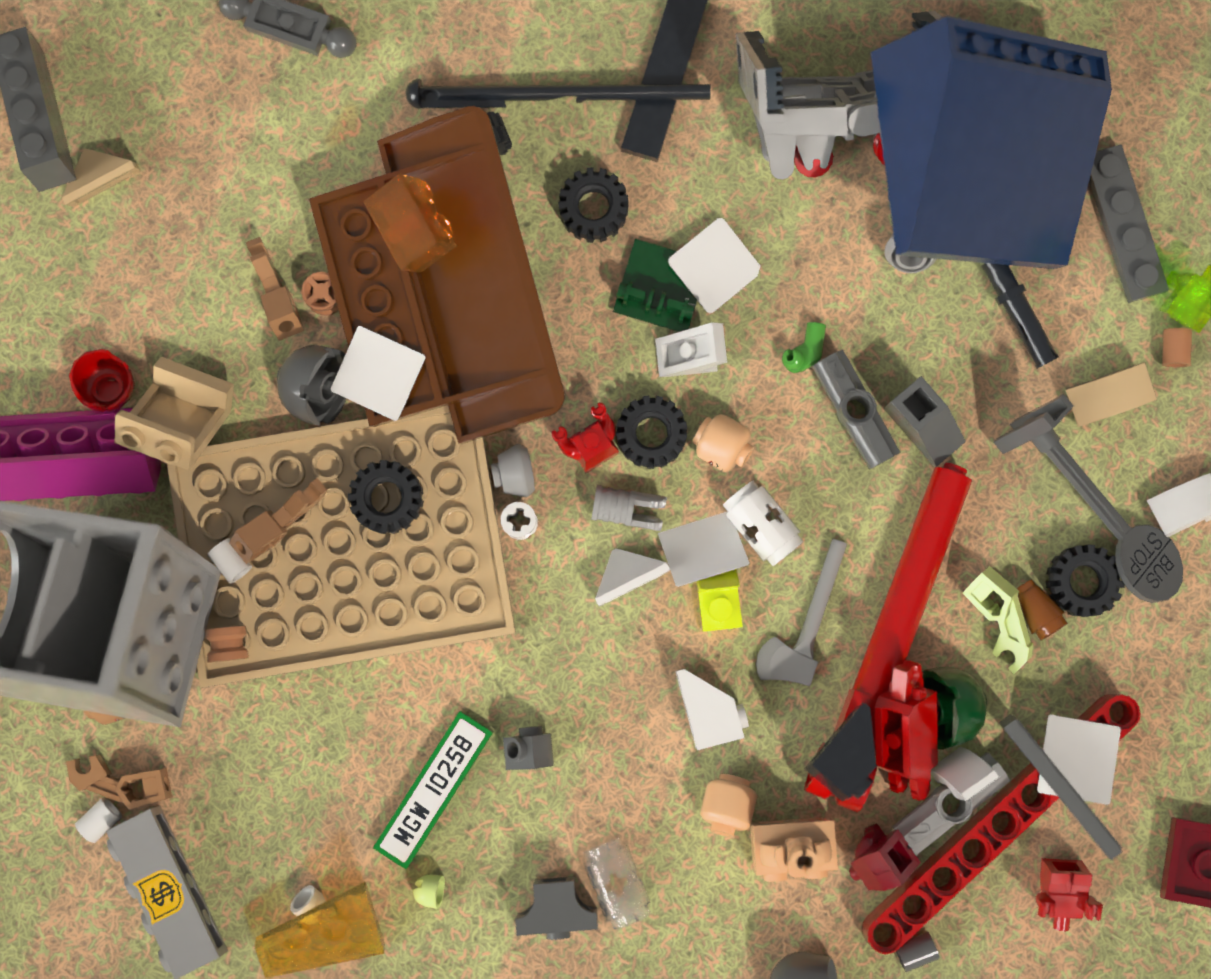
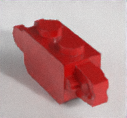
[874,660,938,801]

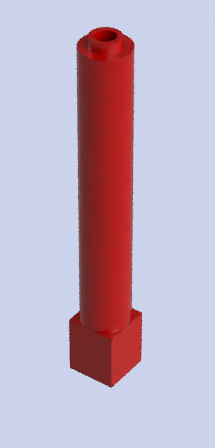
[833,462,972,750]

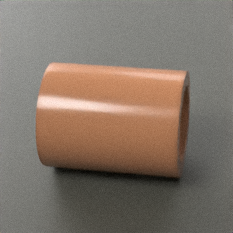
[1162,328,1192,368]

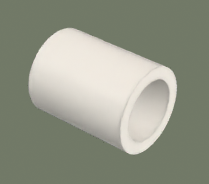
[207,538,252,584]
[75,797,122,843]

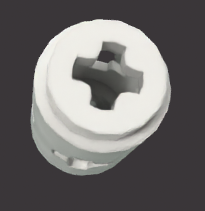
[723,480,804,566]

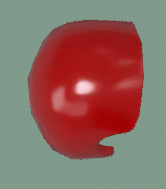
[69,349,135,413]

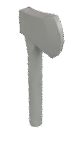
[756,539,847,686]

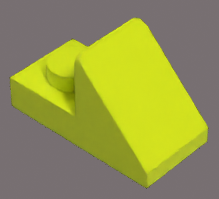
[696,569,743,632]

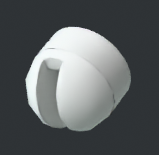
[290,885,326,922]

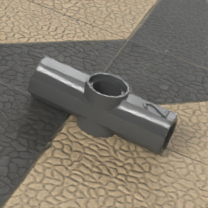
[812,350,901,470]

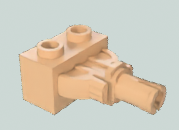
[750,817,838,882]

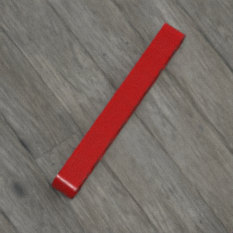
[862,694,1141,955]

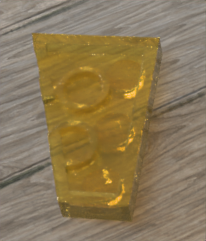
[255,881,385,979]

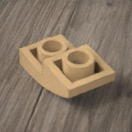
[1066,362,1157,427]

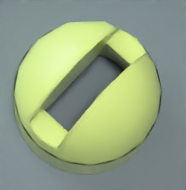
[413,874,445,909]

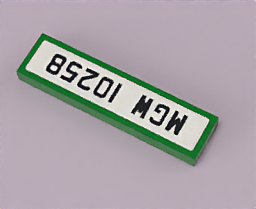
[373,711,494,870]

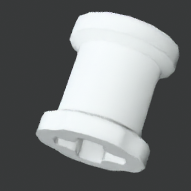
[501,502,538,540]

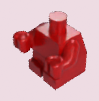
[551,402,619,473]
[1035,858,1103,931]

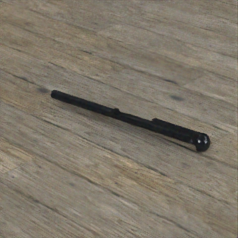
[406,79,711,109]

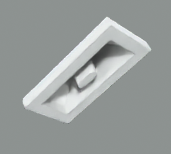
[595,548,670,607]

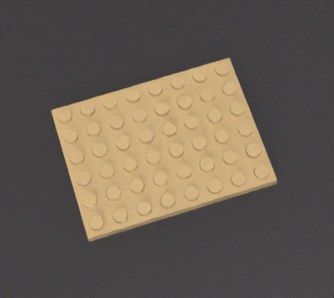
[167,406,516,688]

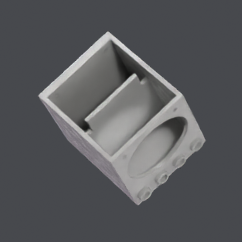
[0,501,221,728]

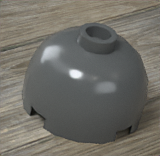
[277,345,346,426]

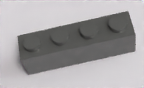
[0,26,77,192]

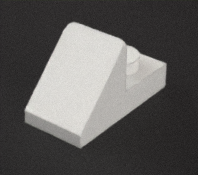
[655,322,727,377]

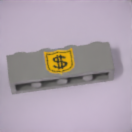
[106,806,228,979]

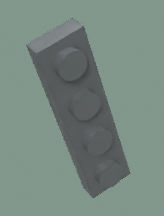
[1089,144,1169,303]

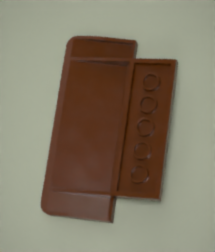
[309,106,565,444]

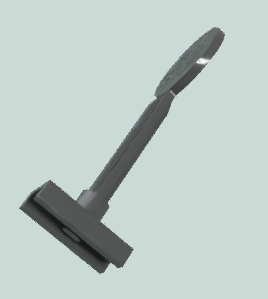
[993,394,1183,603]

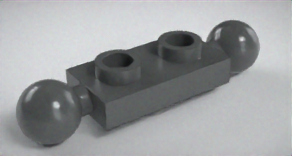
[219,0,357,58]

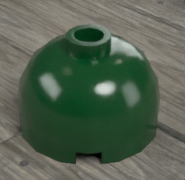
[922,667,987,750]

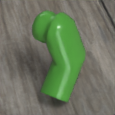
[782,322,826,373]

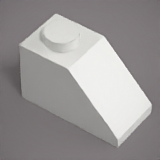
[675,669,749,750]

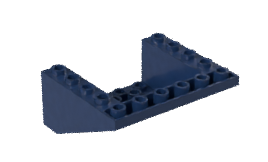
[871,16,1112,269]

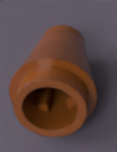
[1016,579,1068,641]

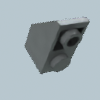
[883,376,966,467]

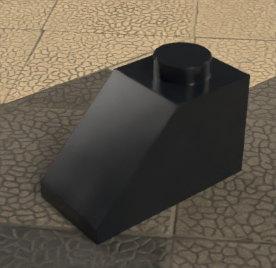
[804,702,876,801]

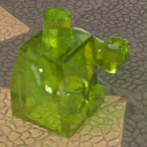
[1159,264,1211,333]

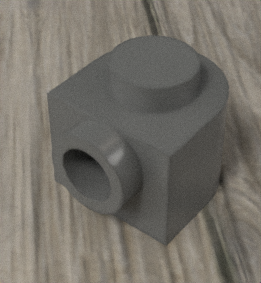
[503,726,554,770]

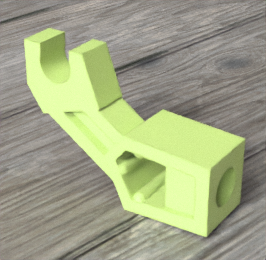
[963,566,1033,674]

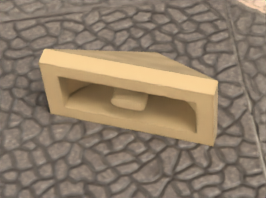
[62,148,141,207]

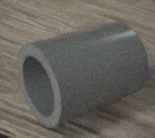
[896,932,940,973]

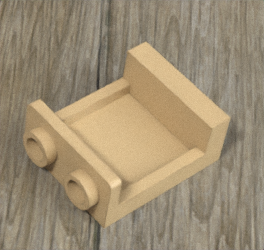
[115,357,234,471]

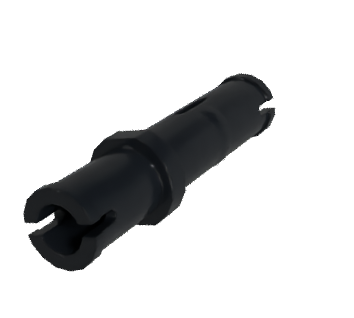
[981,263,1059,369]

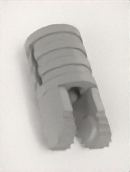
[591,485,667,531]

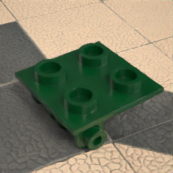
[613,239,697,332]

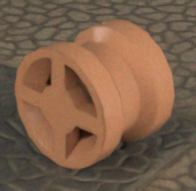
[301,272,339,316]
[205,626,249,662]

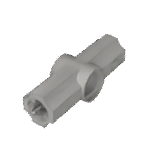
[892,752,1010,855]

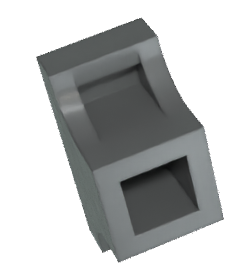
[515,876,598,940]

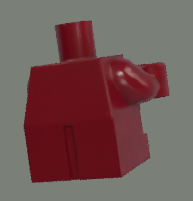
[849,823,921,891]

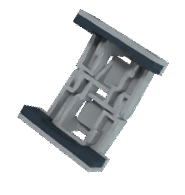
[736,11,943,179]

